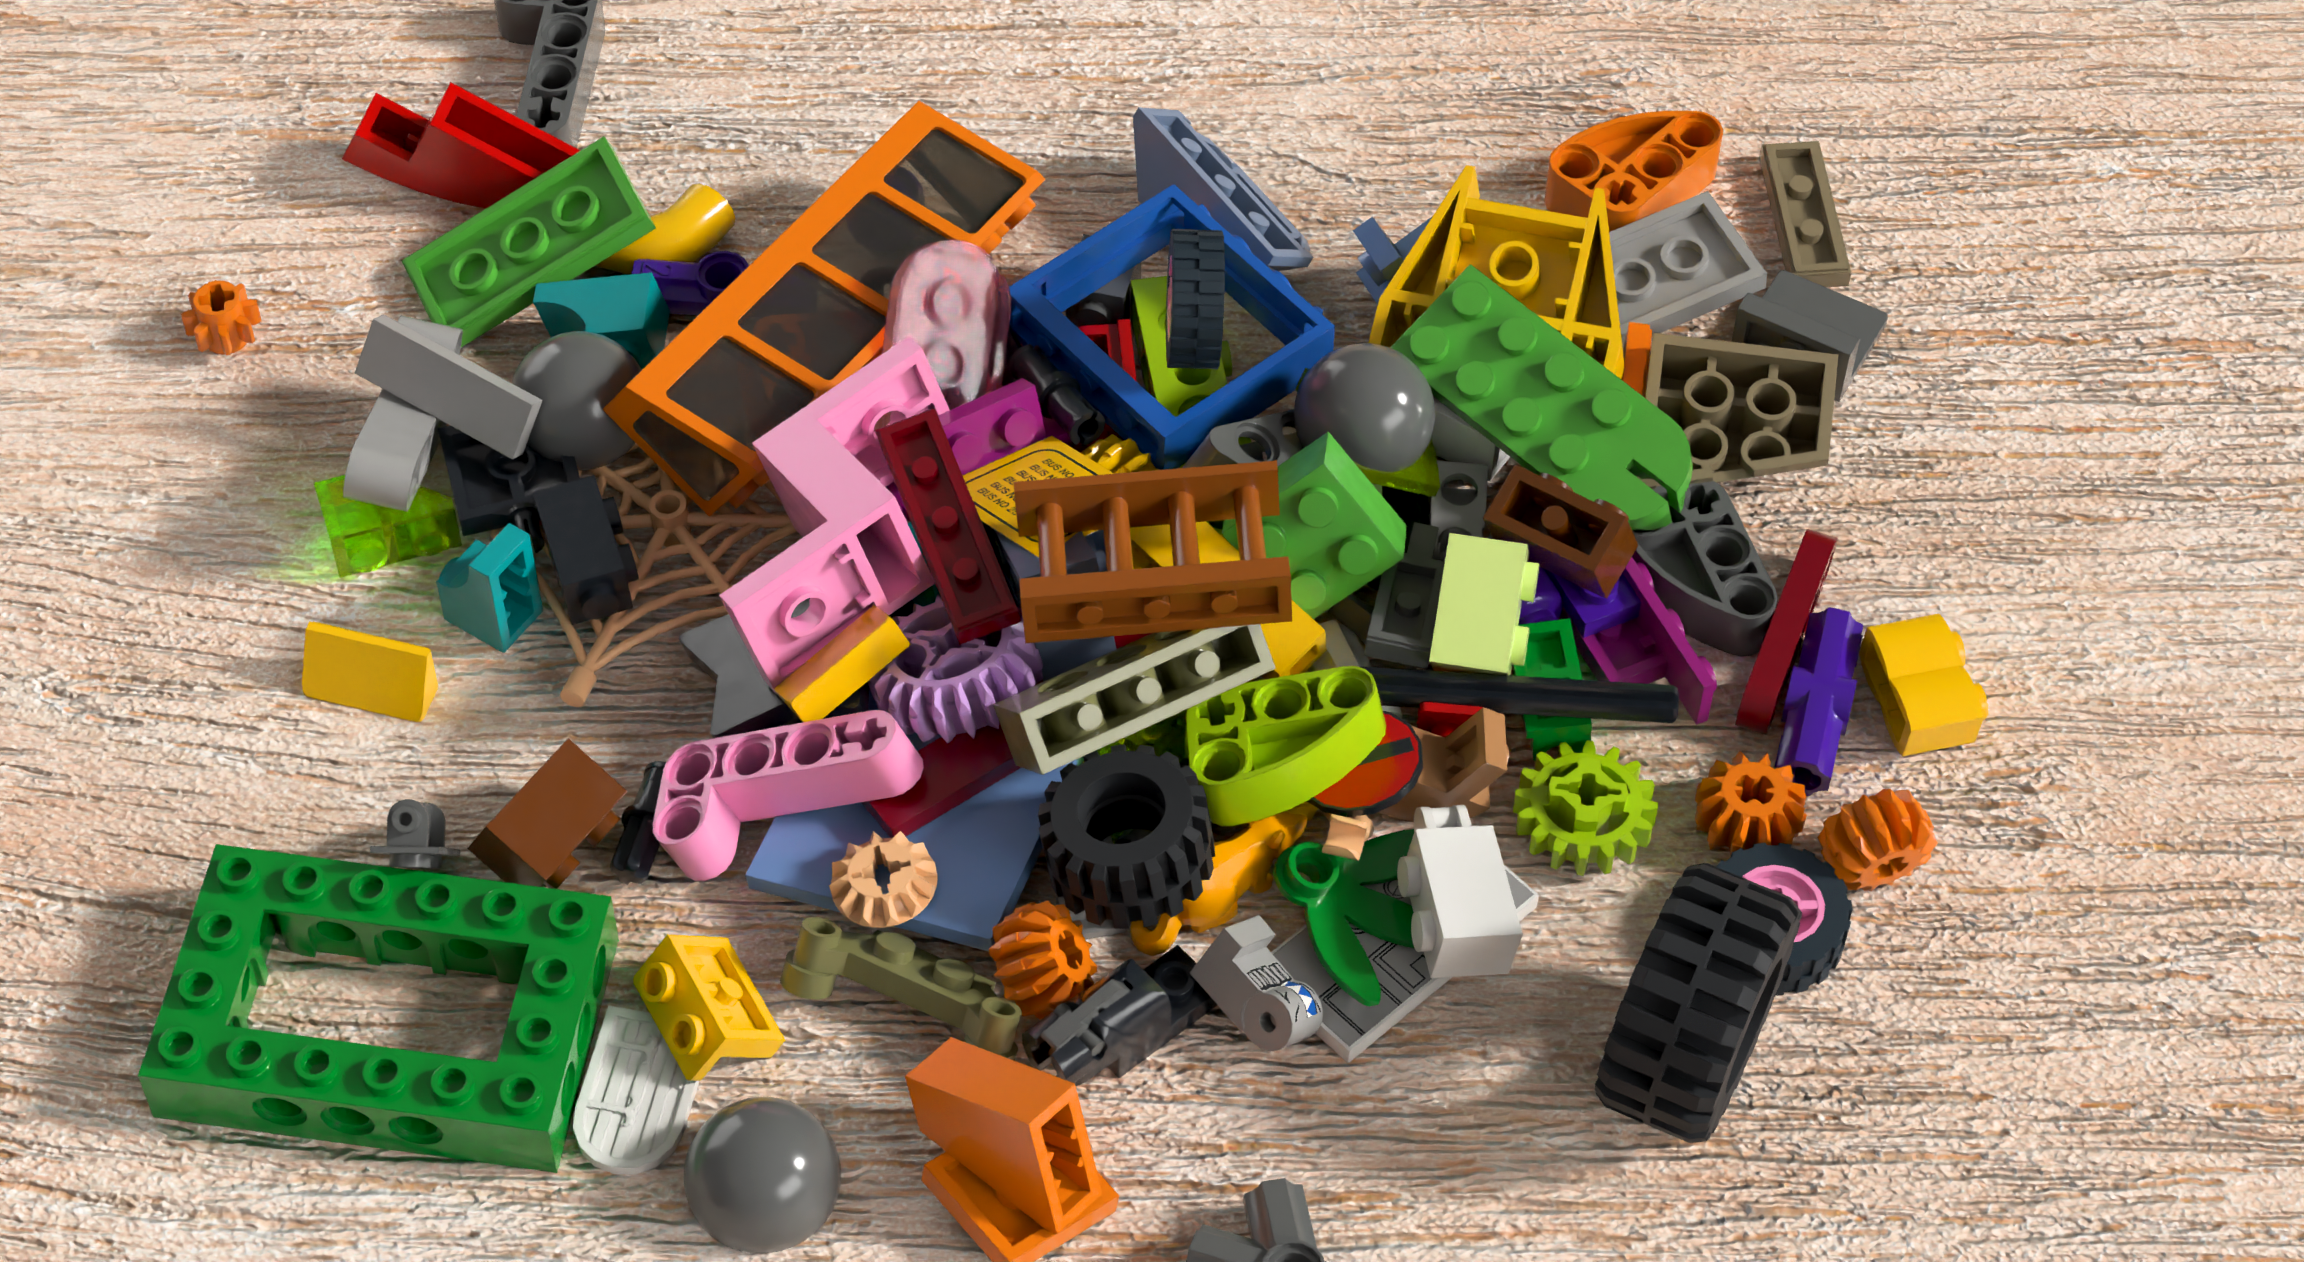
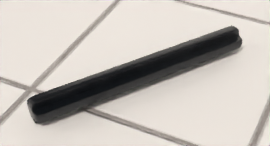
[1360,666,1679,723]

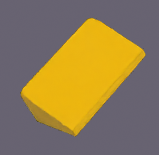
[774,605,911,722]
[302,621,439,722]

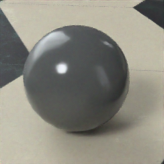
[511,331,649,471]
[1294,343,1435,484]
[684,1097,841,1253]

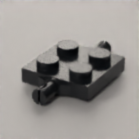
[438,426,580,553]

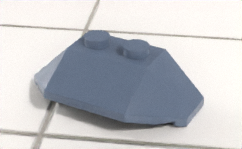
[1133,107,1314,271]

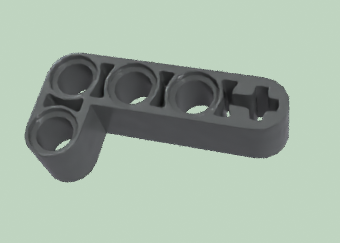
[494,0,605,148]

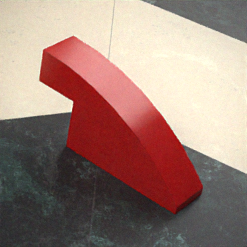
[342,82,581,209]

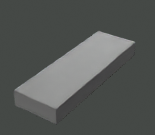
[355,314,543,459]

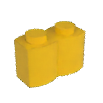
[1859,614,1988,756]

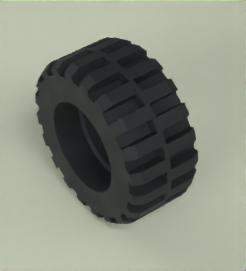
[1595,863,1802,1143]

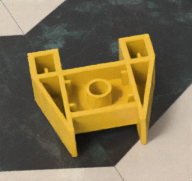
[1368,165,1625,380]

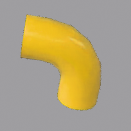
[597,183,736,275]

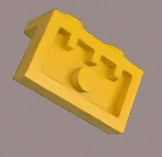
[633,934,785,1081]

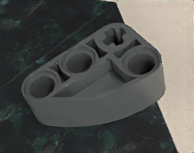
[1632,481,1778,657]

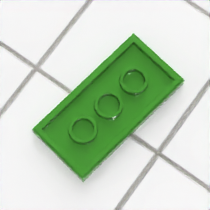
[401,136,656,347]

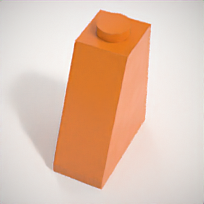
[905,1037,1102,1235]

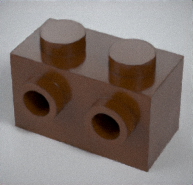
[1483,464,1638,599]
[467,738,627,889]

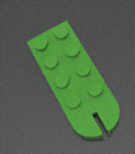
[1390,264,1693,530]

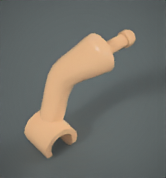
[1322,812,1374,861]

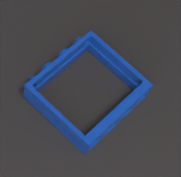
[1004,184,1335,470]

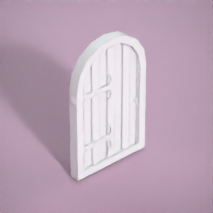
[573,1005,699,1175]

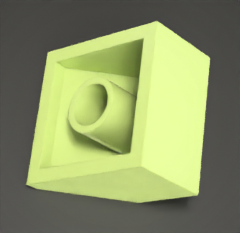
[1429,533,1539,675]

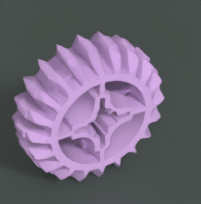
[868,595,1043,744]

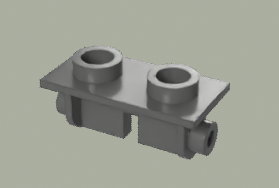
[370,799,460,869]

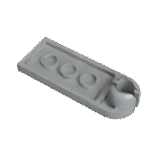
[1609,191,1767,348]

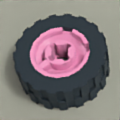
[1166,229,1225,369]
[1716,843,1852,995]

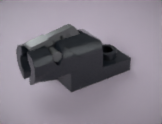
[1022,945,1217,1086]

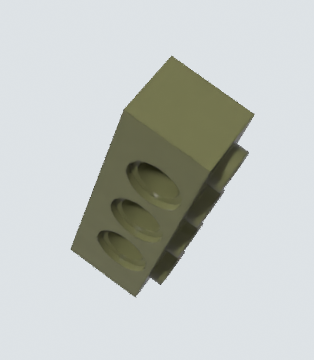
[993,624,1276,775]

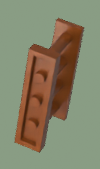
[1013,460,1292,644]

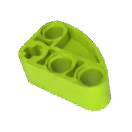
[1186,666,1386,826]

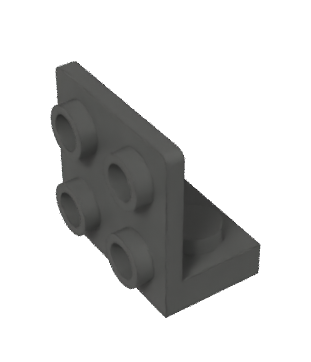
[1731,270,1888,402]

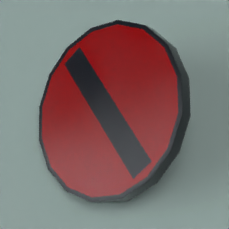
[1307,711,1423,817]

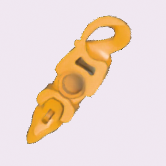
[1130,811,1308,956]

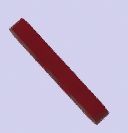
[1735,529,1838,735]

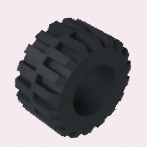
[1038,744,1215,929]

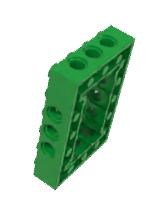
[138,844,619,1173]

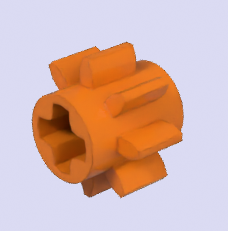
[181,280,262,355]

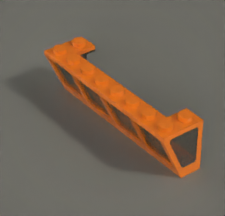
[602,101,1046,517]

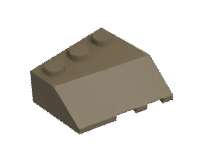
[1637,332,1839,489]

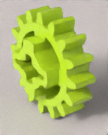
[1513,740,1658,876]

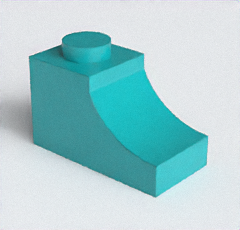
[533,272,670,369]
[436,523,543,653]

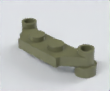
[780,917,1022,1061]

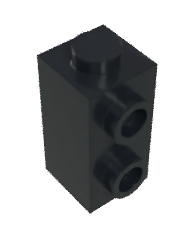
[533,475,639,625]

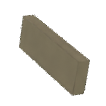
[1759,141,1851,287]

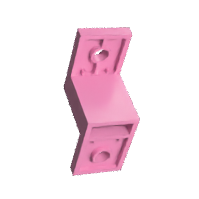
[719,336,950,694]

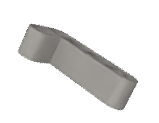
[343,315,463,512]

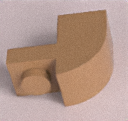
[1379,707,1509,822]

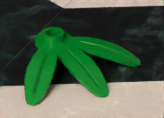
[1273,829,1414,1006]

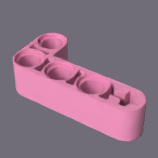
[653,710,924,881]

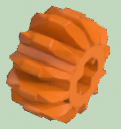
[1694,751,1807,855]
[1817,789,1938,891]
[989,900,1097,1020]

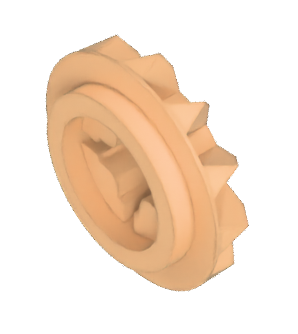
[829,831,938,928]

